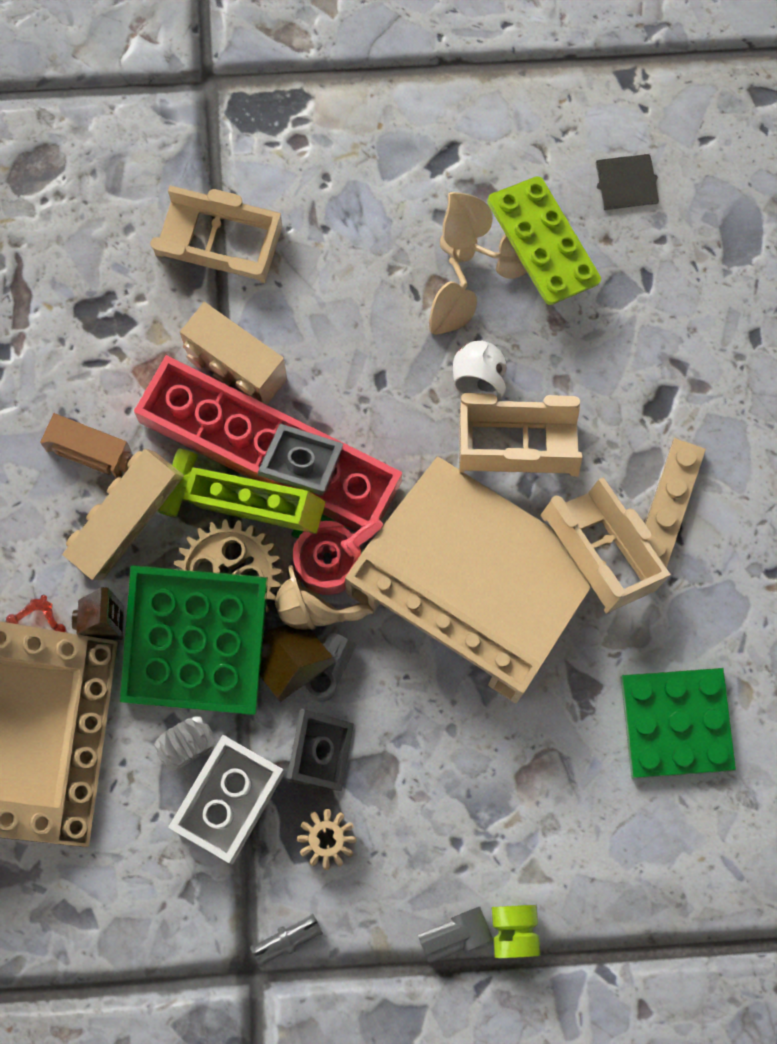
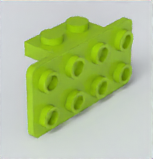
[487,176,601,305]

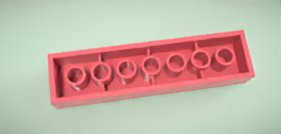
[134,355,402,539]

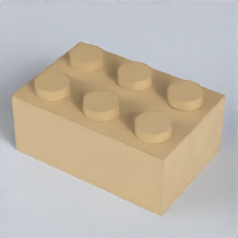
[180,301,287,405]

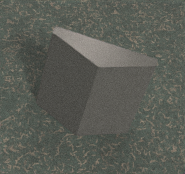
[258,424,344,496]

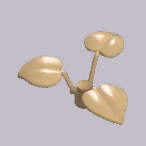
[429,192,527,335]

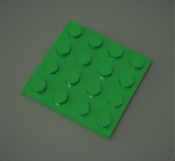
[120,565,268,715]

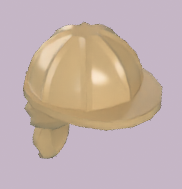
[275,565,374,630]

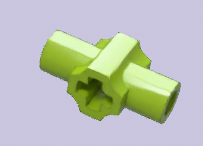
[157,448,198,518]

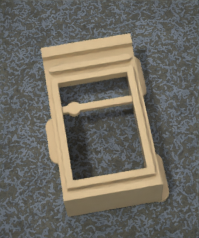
[150,185,282,283]
[459,393,582,477]
[541,477,671,614]

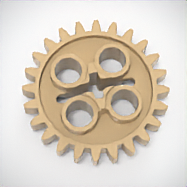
[174,519,283,612]

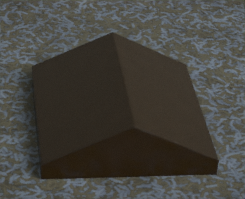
[260,625,336,703]

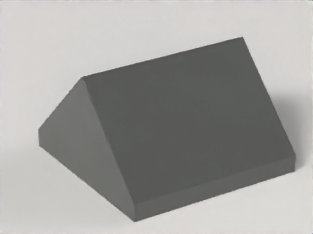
[287,709,354,791]

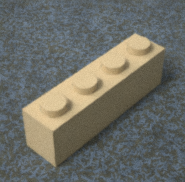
[62,448,184,580]

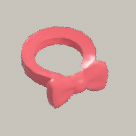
[341,518,383,558]

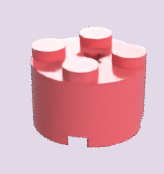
[293,521,361,595]

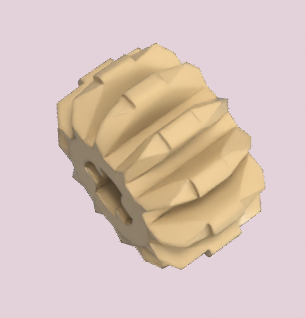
[297,809,357,870]

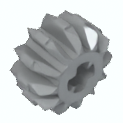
[154,717,216,770]

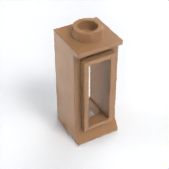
[40,413,133,479]

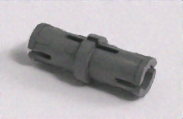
[250,913,323,967]

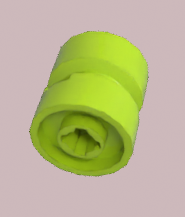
[491,905,540,958]

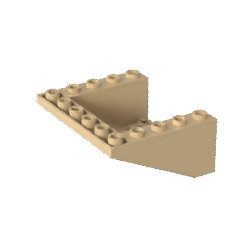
[345,456,607,704]
[0,621,118,847]

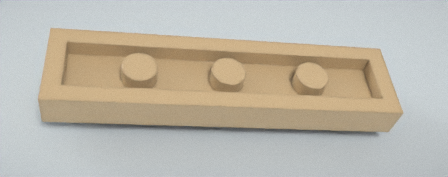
[645,438,706,568]

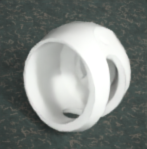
[453,340,507,401]

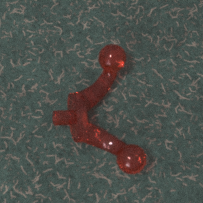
[6,595,67,632]

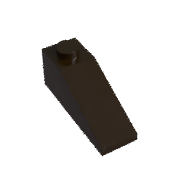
[72,587,124,640]

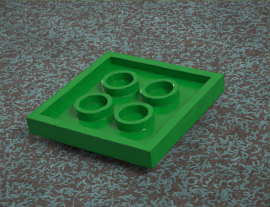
[621,668,736,779]

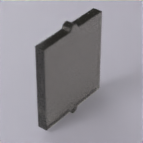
[596,154,659,210]

